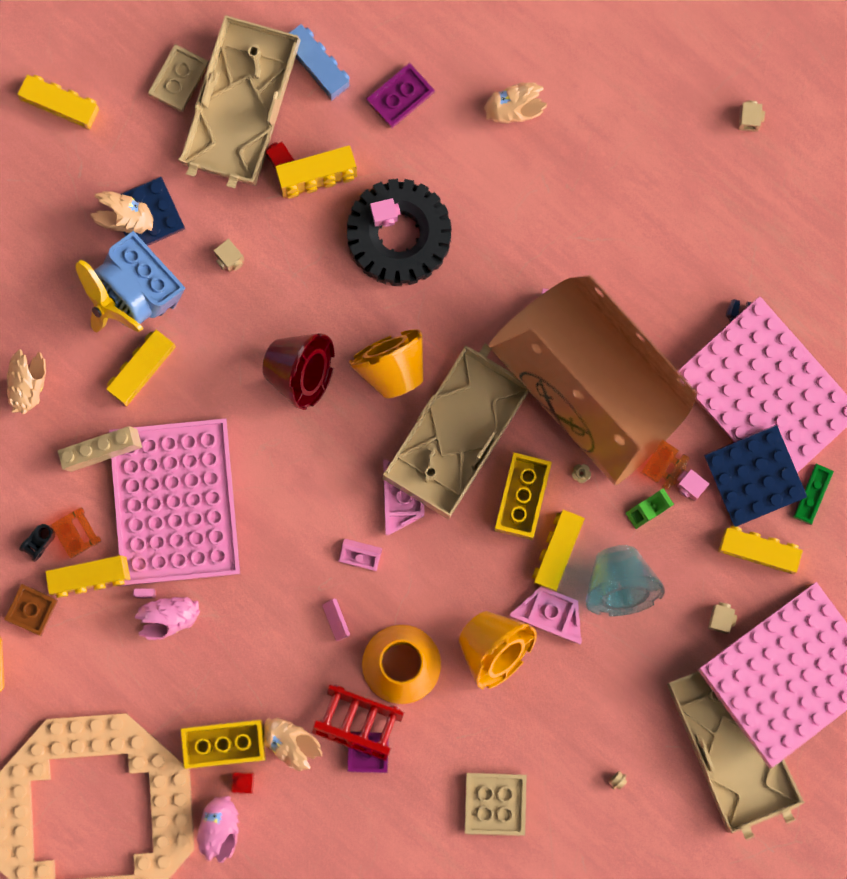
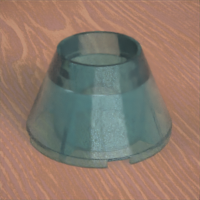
[585,545,665,616]

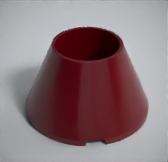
[262,333,335,410]

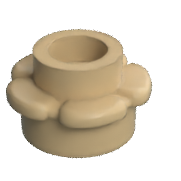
[572,464,591,483]
[609,771,627,789]

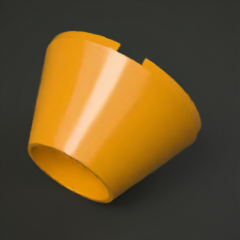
[349,329,423,398]
[459,611,536,689]
[362,625,441,704]

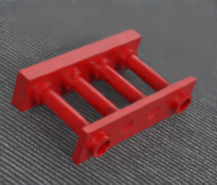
[312,685,404,761]

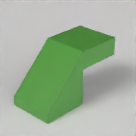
[626,488,674,529]

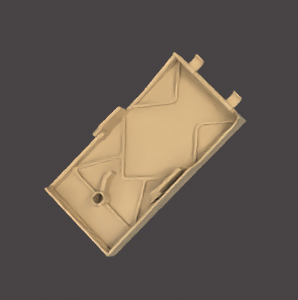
[178,15,300,188]
[382,343,529,520]
[667,671,805,840]

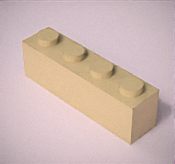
[57,426,142,472]

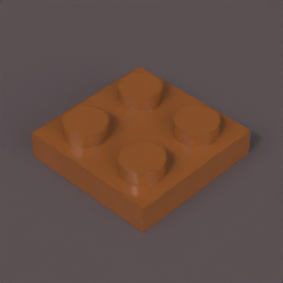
[4,584,58,636]

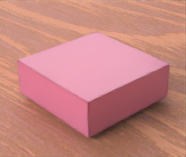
[134,589,156,598]

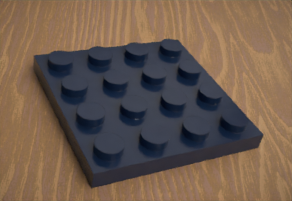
[704,425,807,527]

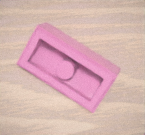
[338,539,382,571]
[323,598,350,641]

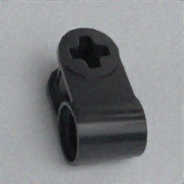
[19,524,55,562]

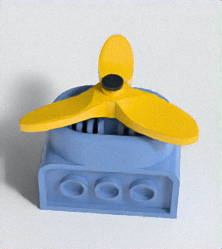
[76,231,186,333]

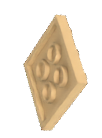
[465,773,527,836]

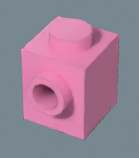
[370,198,401,227]
[677,469,709,501]

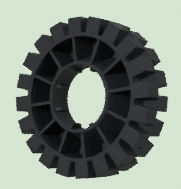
[347,179,452,286]

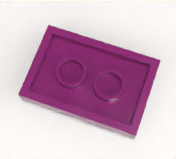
[367,63,435,128]

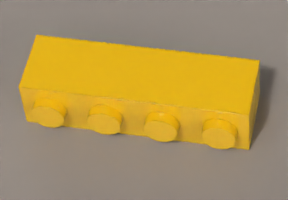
[17,74,99,130]
[107,329,176,407]
[532,509,585,592]
[718,526,803,575]
[45,555,130,598]

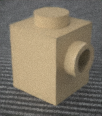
[739,100,765,132]
[214,239,244,272]
[708,602,737,634]

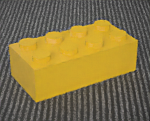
[275,145,357,199]
[494,453,552,540]
[181,720,266,769]

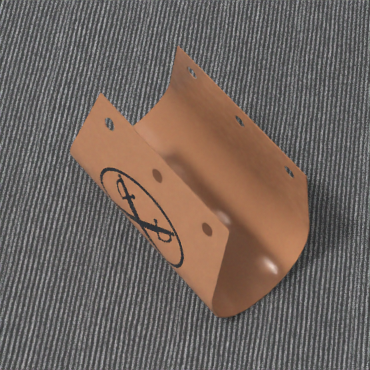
[488,275,698,486]

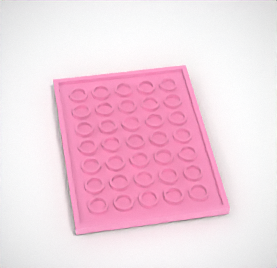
[678,296,847,473]
[109,419,240,586]
[698,582,847,769]

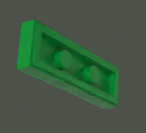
[793,464,834,525]

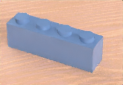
[290,24,350,100]

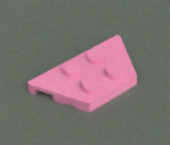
[383,460,424,535]
[509,586,582,645]

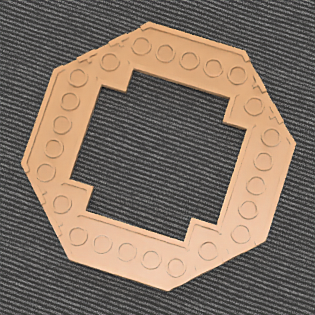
[0,713,194,879]

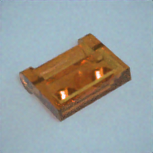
[51,507,102,559]

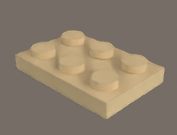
[148,44,209,112]

